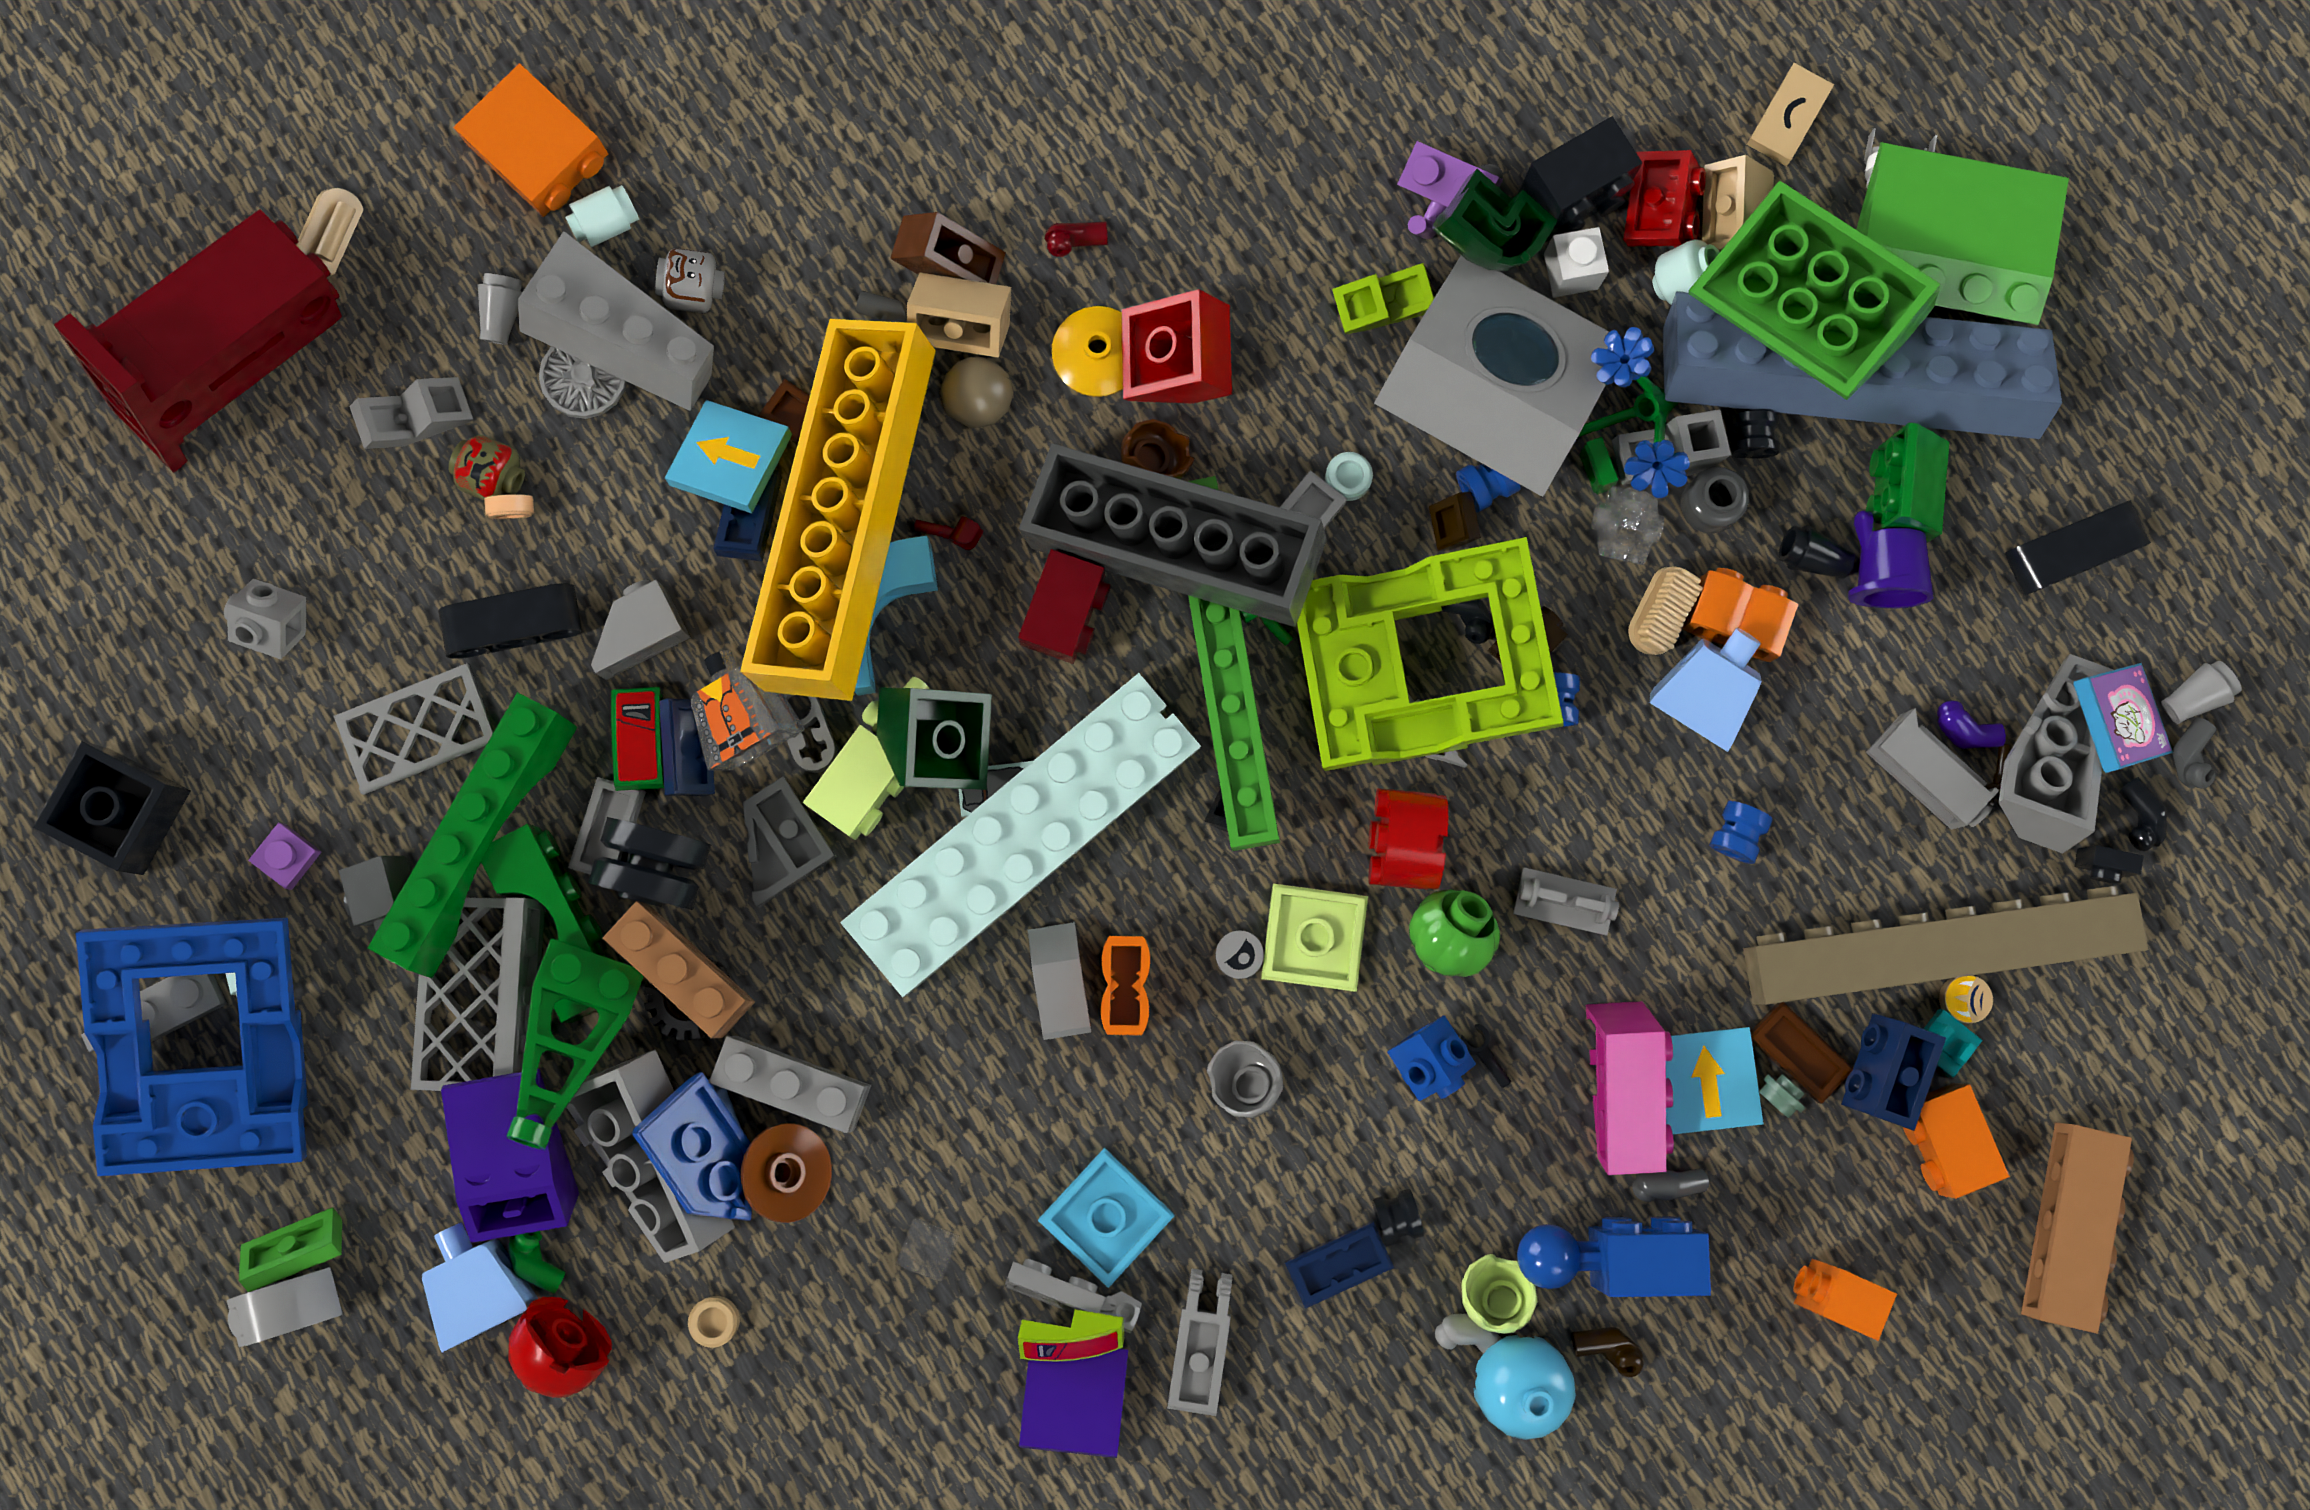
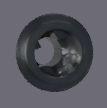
[1779,525,1855,579]

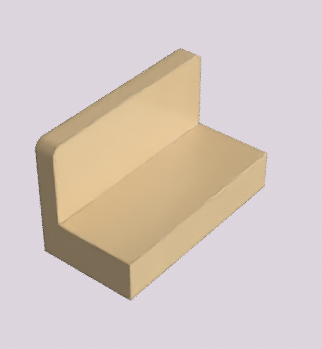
[1702,155,1774,252]

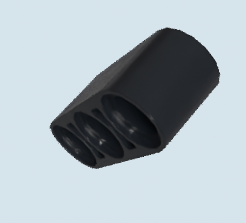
[2004,500,2151,596]
[438,583,583,659]

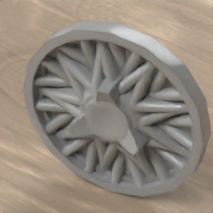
[539,346,627,419]

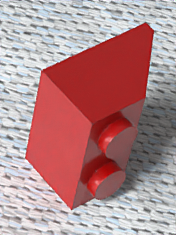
[1122,289,1232,404]

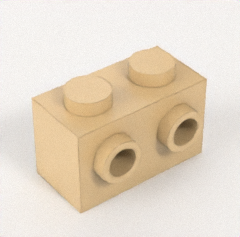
[907,273,1011,358]

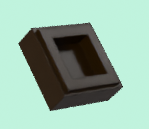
[1429,492,1481,551]

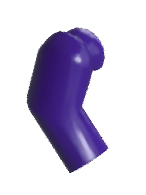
[1937,700,2006,749]

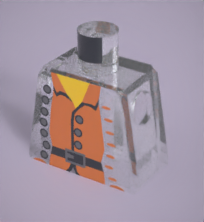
[690,650,804,770]

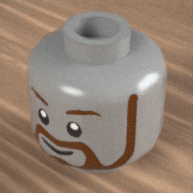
[655,248,725,313]

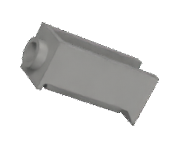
[1866,708,1999,830]

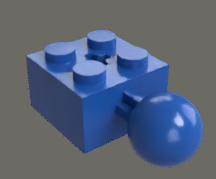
[1517,1216,1711,1297]

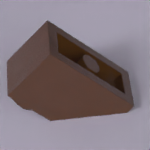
[890,212,1006,284]

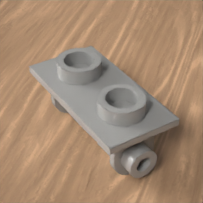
[1513,867,1619,936]

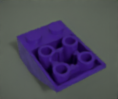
[441,1069,579,1243]

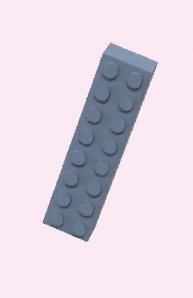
[1663,292,2062,439]

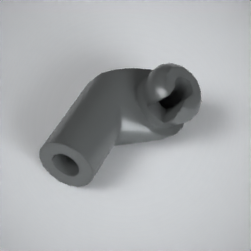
[856,291,907,323]

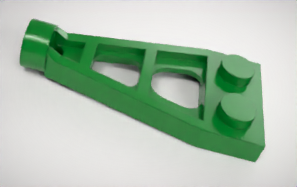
[506,938,644,1150]

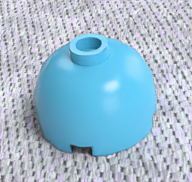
[1474,1335,1576,1440]

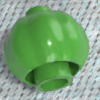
[1409,889,1500,977]

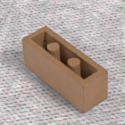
[603,901,755,1038]

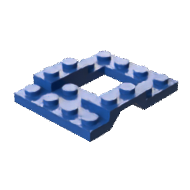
[76,918,308,1176]

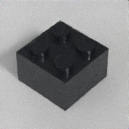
[1518,116,1643,242]
[33,741,191,875]

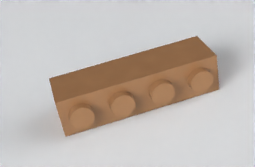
[2021,1122,2134,1334]

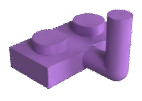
[1397,141,1503,239]

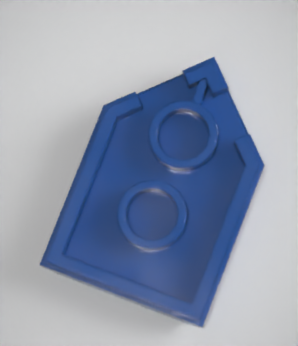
[632,1072,752,1221]

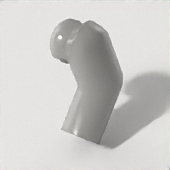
[1435,1314,1502,1354]

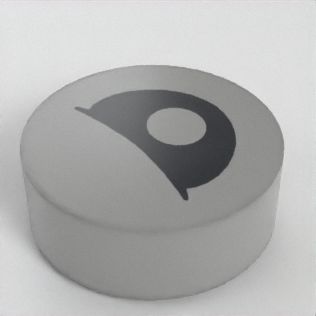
[1215,931,1264,979]

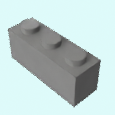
[709,1036,871,1133]

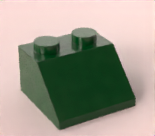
[877,687,992,790]

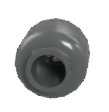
[1681,467,1749,533]

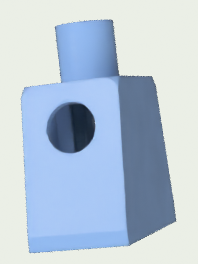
[1650,628,1762,752]
[422,1222,538,1352]

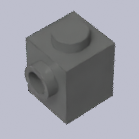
[339,856,411,932]

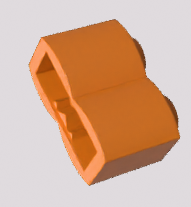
[1682,568,1799,662]
[1101,936,1150,1035]

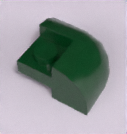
[1432,169,1558,271]

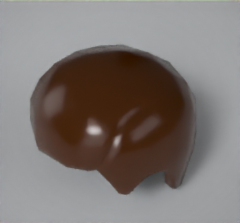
[1121,419,1195,480]

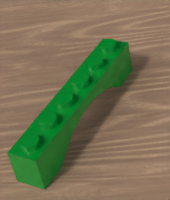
[367,692,578,978]

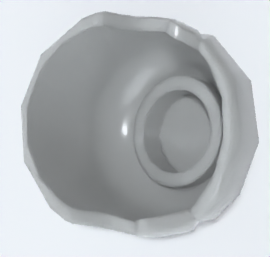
[1207,1040,1283,1118]

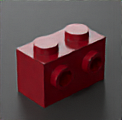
[1018,549,1111,664]

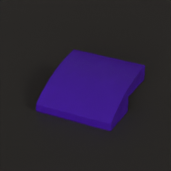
[1019,1349,1128,1458]

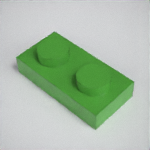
[238,1207,342,1292]

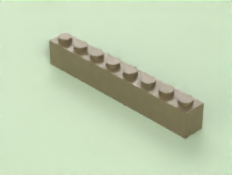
[1743,886,2149,1005]

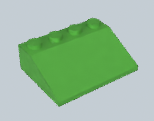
[1856,142,2069,325]
[1688,180,1941,400]

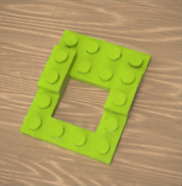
[1297,537,1564,771]

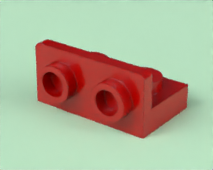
[1623,150,1706,248]

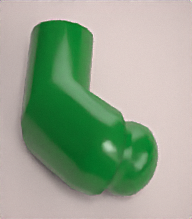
[507,1231,566,1294]

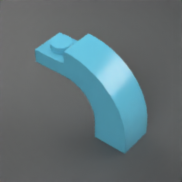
[855,536,938,696]

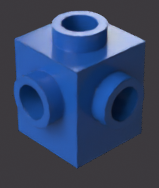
[1387,1015,1476,1101]

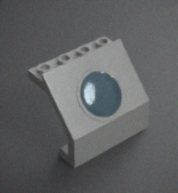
[1374,255,1609,497]

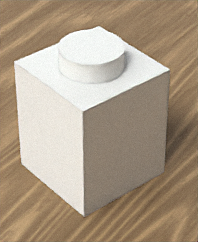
[1544,227,1609,298]

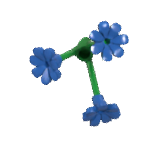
[1575,327,1690,498]

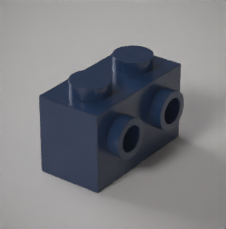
[1841,1013,1946,1131]

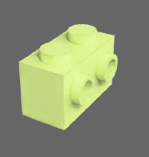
[803,725,904,840]

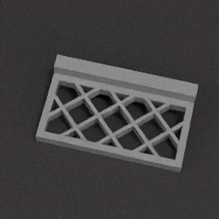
[411,897,545,1091]

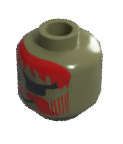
[449,434,525,501]

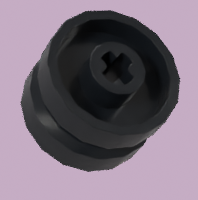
[588,817,711,910]

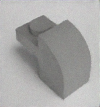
[1611,409,1731,485]
[227,1267,343,1347]

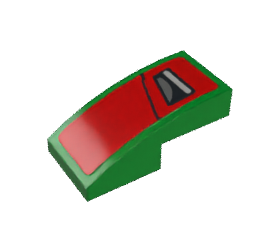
[611,687,664,791]

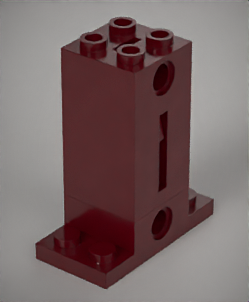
[54,209,342,473]

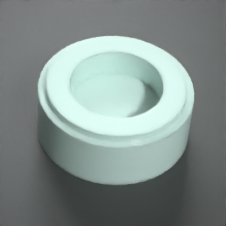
[1325,452,1373,501]

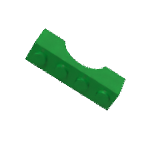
[481,824,614,1023]

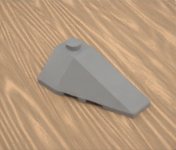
[1999,654,2113,854]

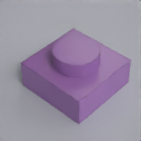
[248,822,321,890]

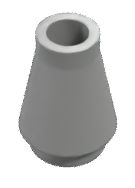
[477,273,522,345]
[2161,660,2242,724]

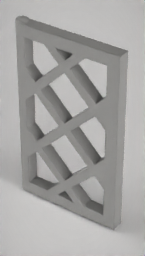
[334,663,494,795]

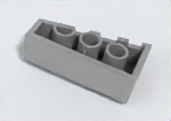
[518,231,714,411]
[566,1049,735,1263]

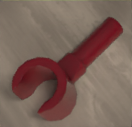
[914,516,984,550]

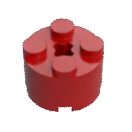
[1368,788,1448,890]

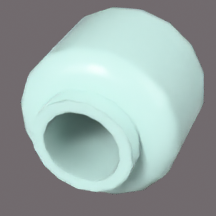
[1652,239,1720,305]

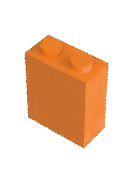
[453,63,608,217]

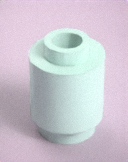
[565,185,639,247]

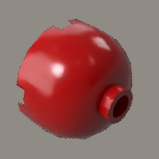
[508,1296,612,1398]

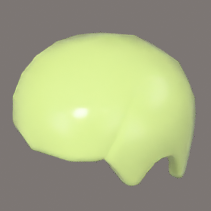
[1461,1254,1538,1334]

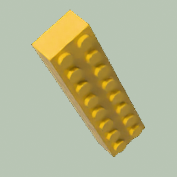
[740,319,936,701]

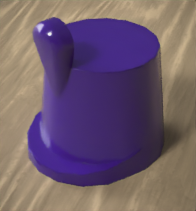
[1848,511,1934,609]

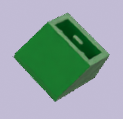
[1866,422,1949,543]

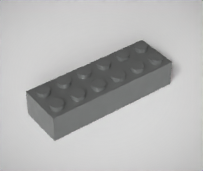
[1019,443,1327,627]

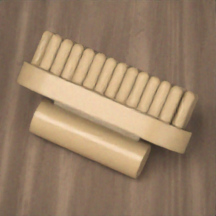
[296,188,363,275]
[1628,567,1703,655]

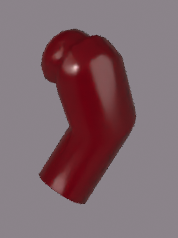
[1044,221,1108,257]

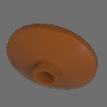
[741,1123,832,1223]

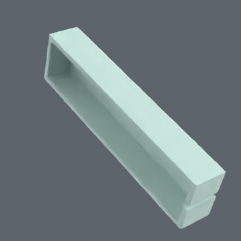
[840,673,1201,997]

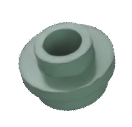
[1759,1074,1806,1118]

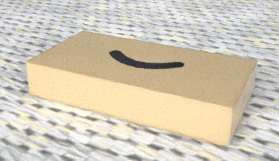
[1746,63,1834,167]

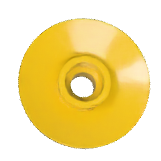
[1052,306,1123,397]

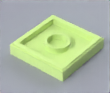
[1261,884,1368,992]

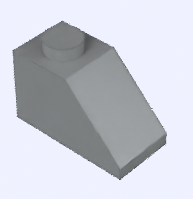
[591,580,691,680]

